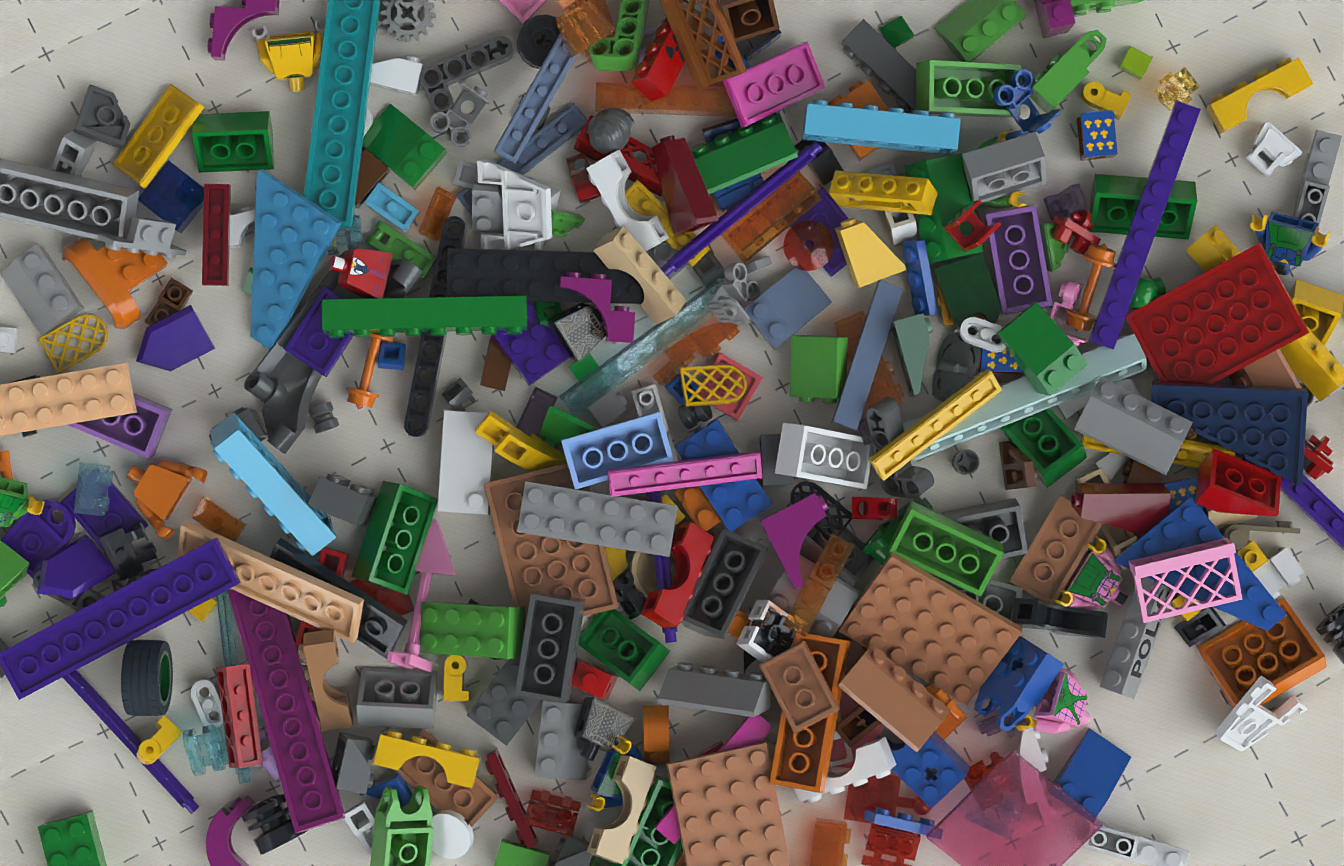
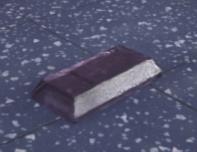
[516,387,558,437]

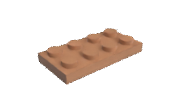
[1009,494,1102,604]
[393,729,499,827]

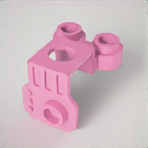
[1050,281,1088,346]

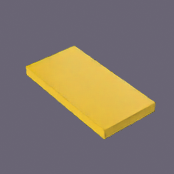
[112,84,204,189]

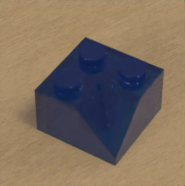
[138,160,204,234]

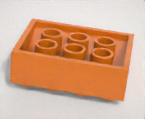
[1197,597,1327,709]

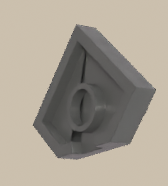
[74,84,131,149]

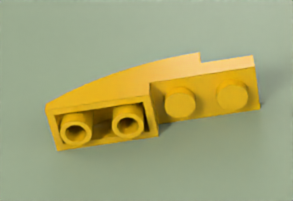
[475,410,566,472]

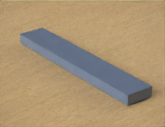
[493,20,591,164]
[456,103,587,216]
[831,280,903,431]

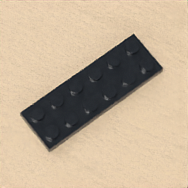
[270,538,408,659]

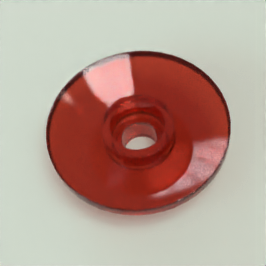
[783,221,834,271]

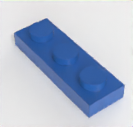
[902,240,938,316]
[863,807,943,838]

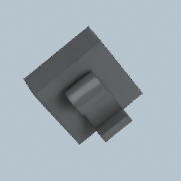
[442,378,475,412]

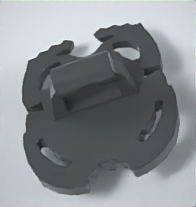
[932,333,981,402]

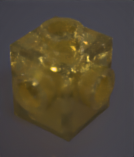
[1154,67,1201,111]

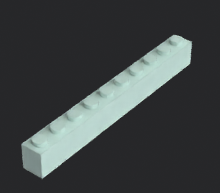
[903,334,1147,462]

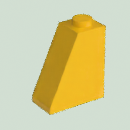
[835,218,906,288]

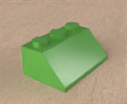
[934,0,1027,62]

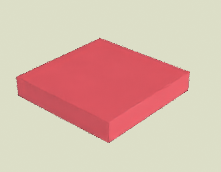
[698,353,763,421]

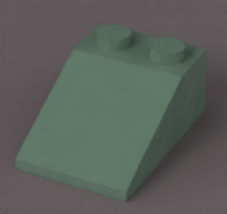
[891,313,933,397]

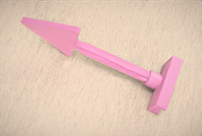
[387,520,455,672]

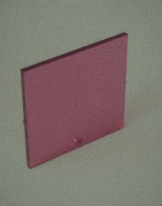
[926,750,1103,866]

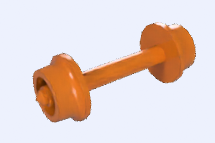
[1065,244,1116,332]
[346,333,393,410]

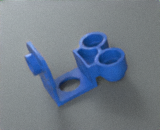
[993,69,1061,134]

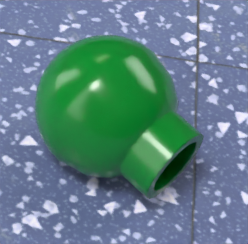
[1129,276,1166,310]

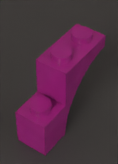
[208,0,280,61]
[559,272,635,343]

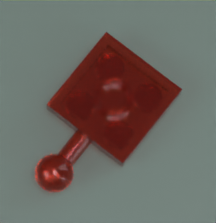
[843,769,931,824]

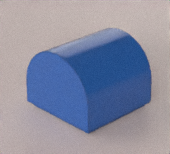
[377,342,406,370]
[664,373,699,405]

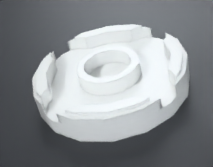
[431,810,474,859]

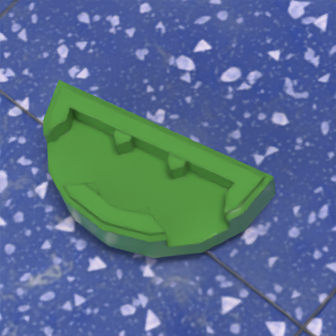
[551,209,585,237]
[1039,222,1068,272]

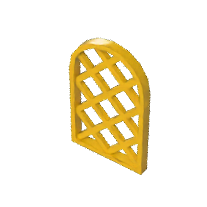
[39,314,108,374]
[679,365,747,407]

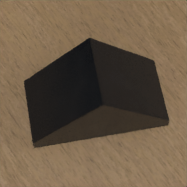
[794,140,844,186]
[1174,607,1226,647]

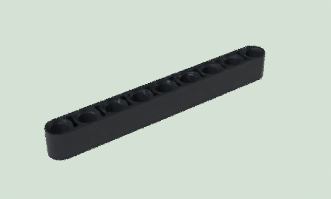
[404,216,467,437]

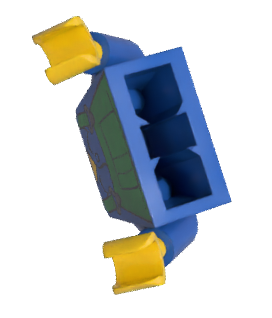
[1250,212,1331,275]
[587,735,645,812]

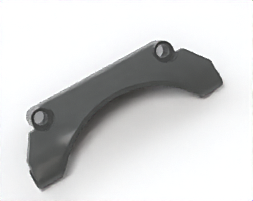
[244,251,423,454]

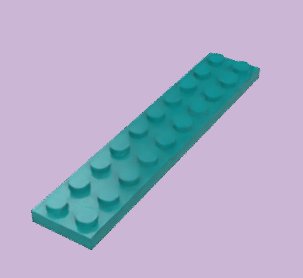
[304,0,380,228]

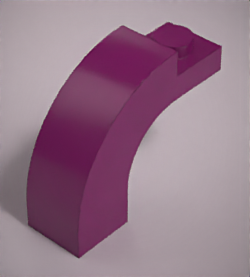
[206,796,255,866]

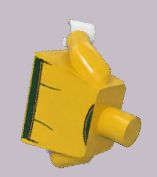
[252,20,325,92]

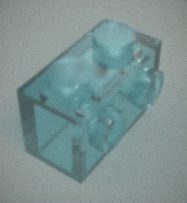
[74,462,113,516]

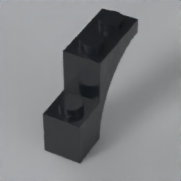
[1012,598,1108,638]

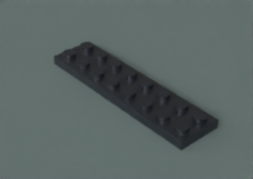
[446,248,650,304]

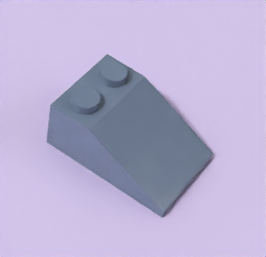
[744,264,832,350]

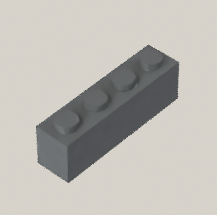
[841,19,916,114]

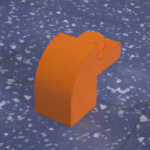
[643,705,670,764]

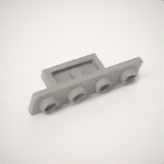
[97,216,186,258]

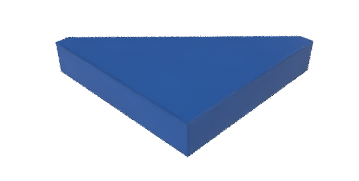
[359,773,413,807]

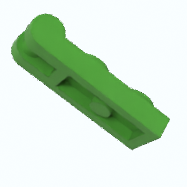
[365,220,437,279]

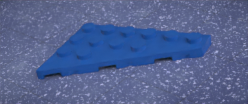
[1113,496,1287,631]

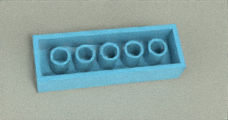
[802,100,961,155]
[210,412,336,556]

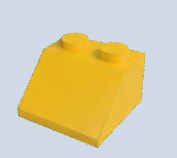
[1289,279,1344,346]

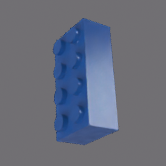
[674,417,773,532]

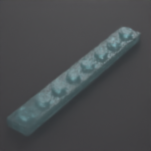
[559,277,726,417]

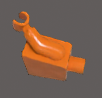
[127,460,207,540]

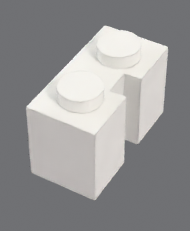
[1253,547,1304,599]

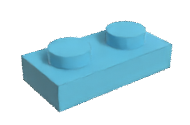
[364,182,420,232]

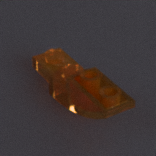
[653,322,740,385]
[783,533,854,637]

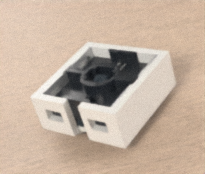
[736,600,804,663]

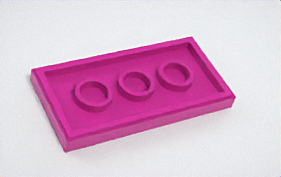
[723,41,826,127]

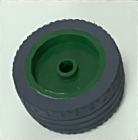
[121,640,173,716]

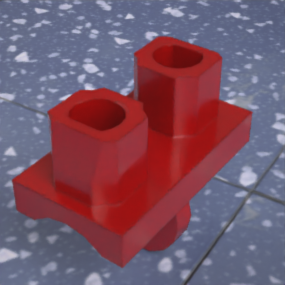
[1052,210,1101,255]
[1304,435,1333,480]

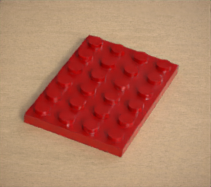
[1125,243,1310,384]

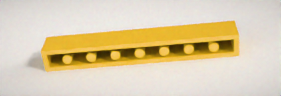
[1186,224,1344,402]

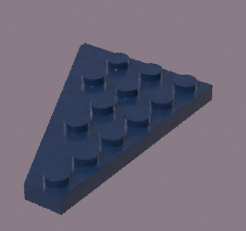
[1151,382,1308,486]

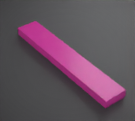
[607,451,762,497]
[654,715,773,845]

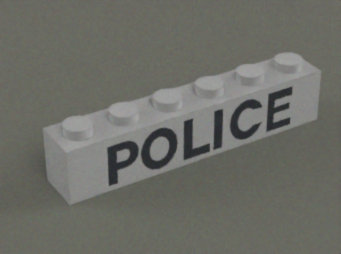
[1100,577,1172,699]

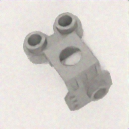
[430,81,490,147]
[707,263,760,325]

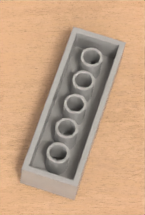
[0,158,139,240]
[517,481,678,557]

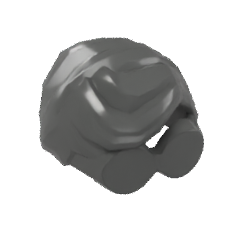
[588,108,635,154]

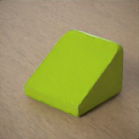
[1118,46,1152,80]

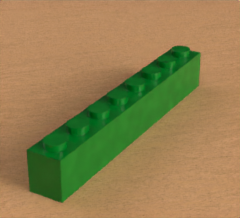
[322,296,527,338]

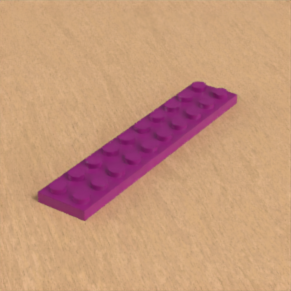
[228,589,346,833]

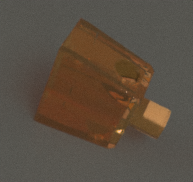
[556,0,615,58]

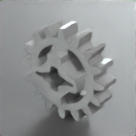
[381,0,436,42]

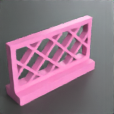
[1128,538,1242,623]

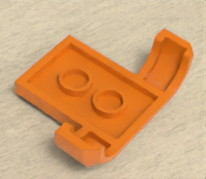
[62,238,168,330]

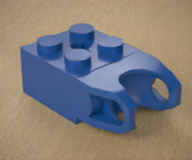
[974,636,1064,731]
[875,731,970,809]

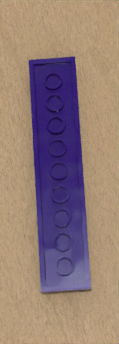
[0,538,241,700]

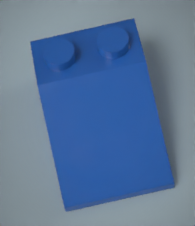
[1047,728,1131,822]

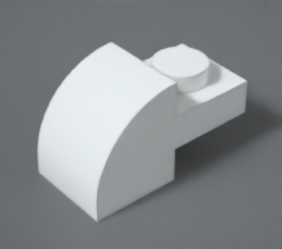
[344,800,376,854]

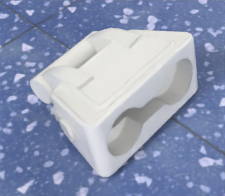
[1245,122,1302,177]

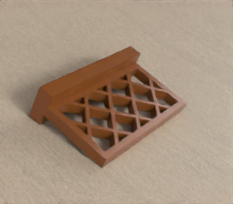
[660,0,747,90]

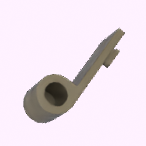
[1219,521,1300,550]

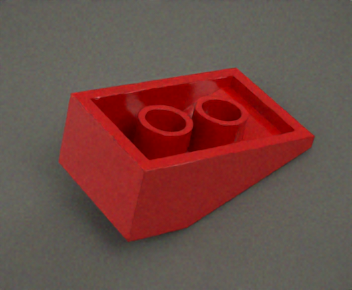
[1195,448,1282,517]

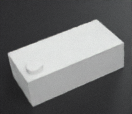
[437,410,494,515]
[775,423,873,489]

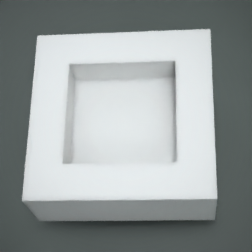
[0,327,18,354]

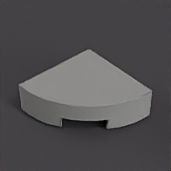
[744,256,772,274]

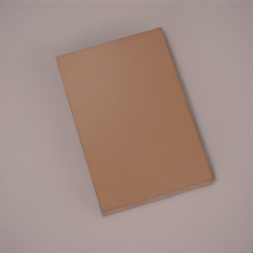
[759,641,841,734]

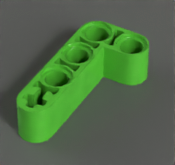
[588,0,650,71]

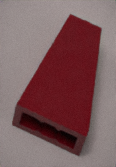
[652,135,718,235]
[1071,483,1171,535]

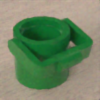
[862,519,900,565]

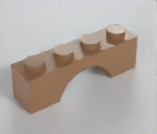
[299,629,353,732]

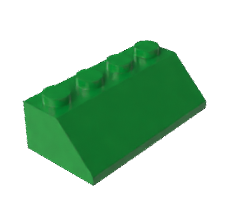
[690,113,798,194]
[904,153,984,264]
[1088,174,1198,240]
[351,481,438,595]

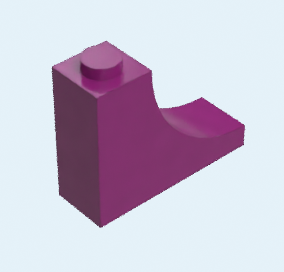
[1034,0,1076,39]
[760,493,828,590]

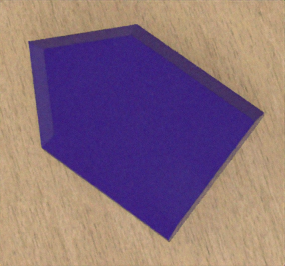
[136,305,215,372]
[37,535,115,599]

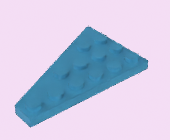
[250,169,342,350]

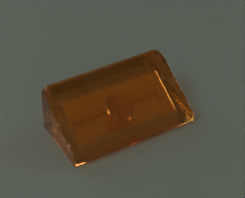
[418,187,456,241]
[191,496,247,542]

